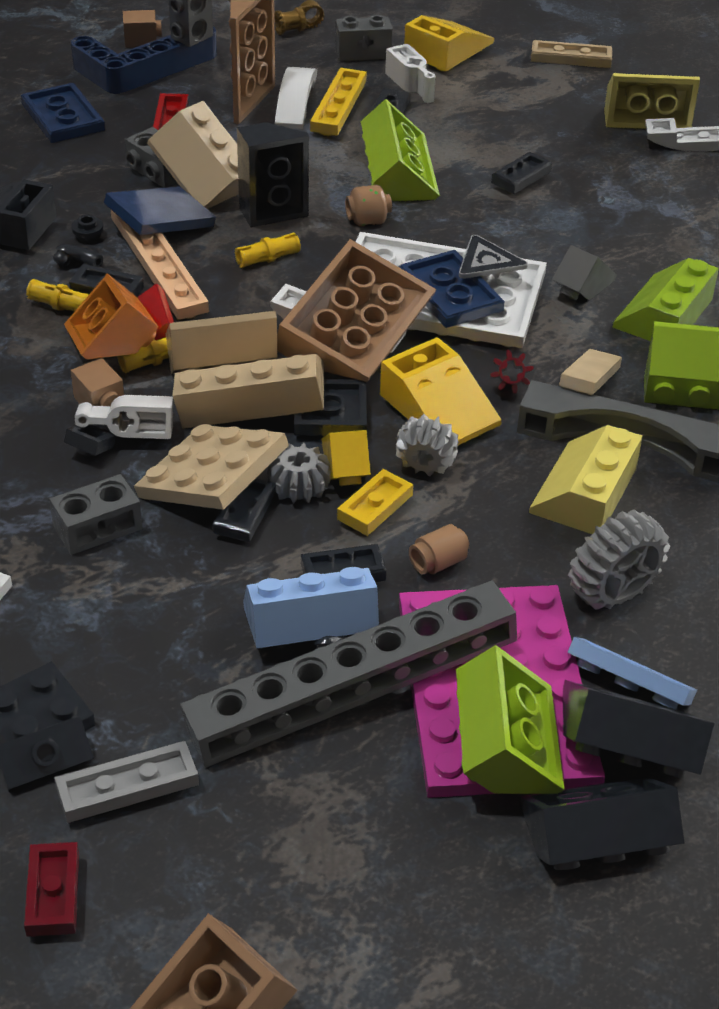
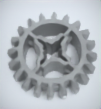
[568,509,670,610]

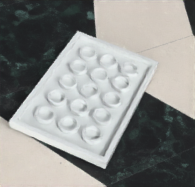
[356,232,547,348]

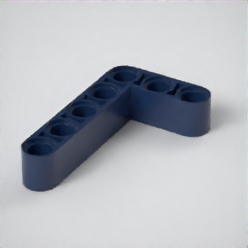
[71,26,217,94]

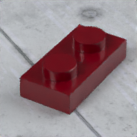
[24,842,79,937]

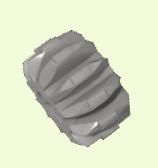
[396,414,459,476]
[267,443,331,504]

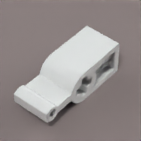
[385,44,435,103]
[75,395,173,439]

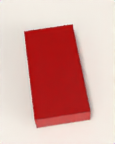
[137,283,174,340]

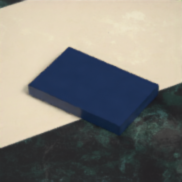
[21,83,105,143]
[104,186,216,235]
[398,250,505,328]

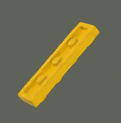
[310,68,367,136]

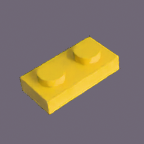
[337,469,413,536]

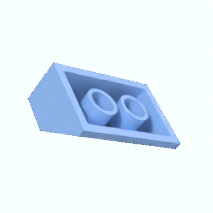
[243,567,379,648]

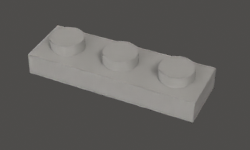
[54,741,199,823]

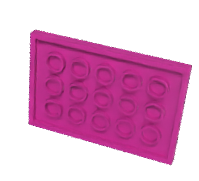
[399,585,605,798]

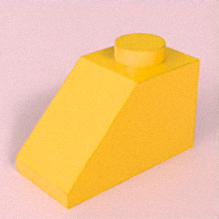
[322,430,371,486]

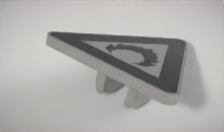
[459,235,528,279]

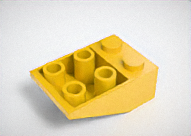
[404,15,494,71]
[380,337,501,445]

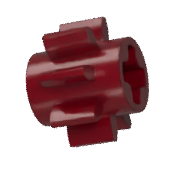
[490,350,534,394]

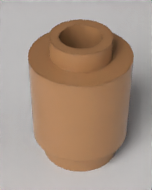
[409,524,469,574]

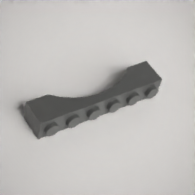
[517,380,719,482]

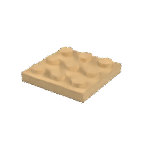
[134,424,289,510]

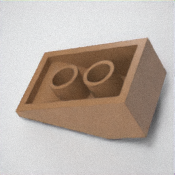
[130,913,297,1009]

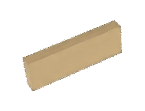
[531,40,612,68]
[559,349,622,395]

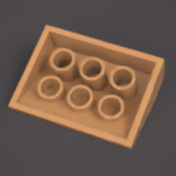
[229,0,275,124]
[277,239,436,382]

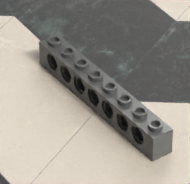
[180,580,517,768]

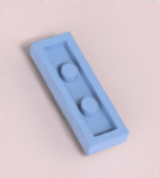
[567,637,697,710]

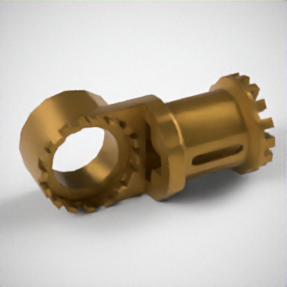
[274,0,325,35]

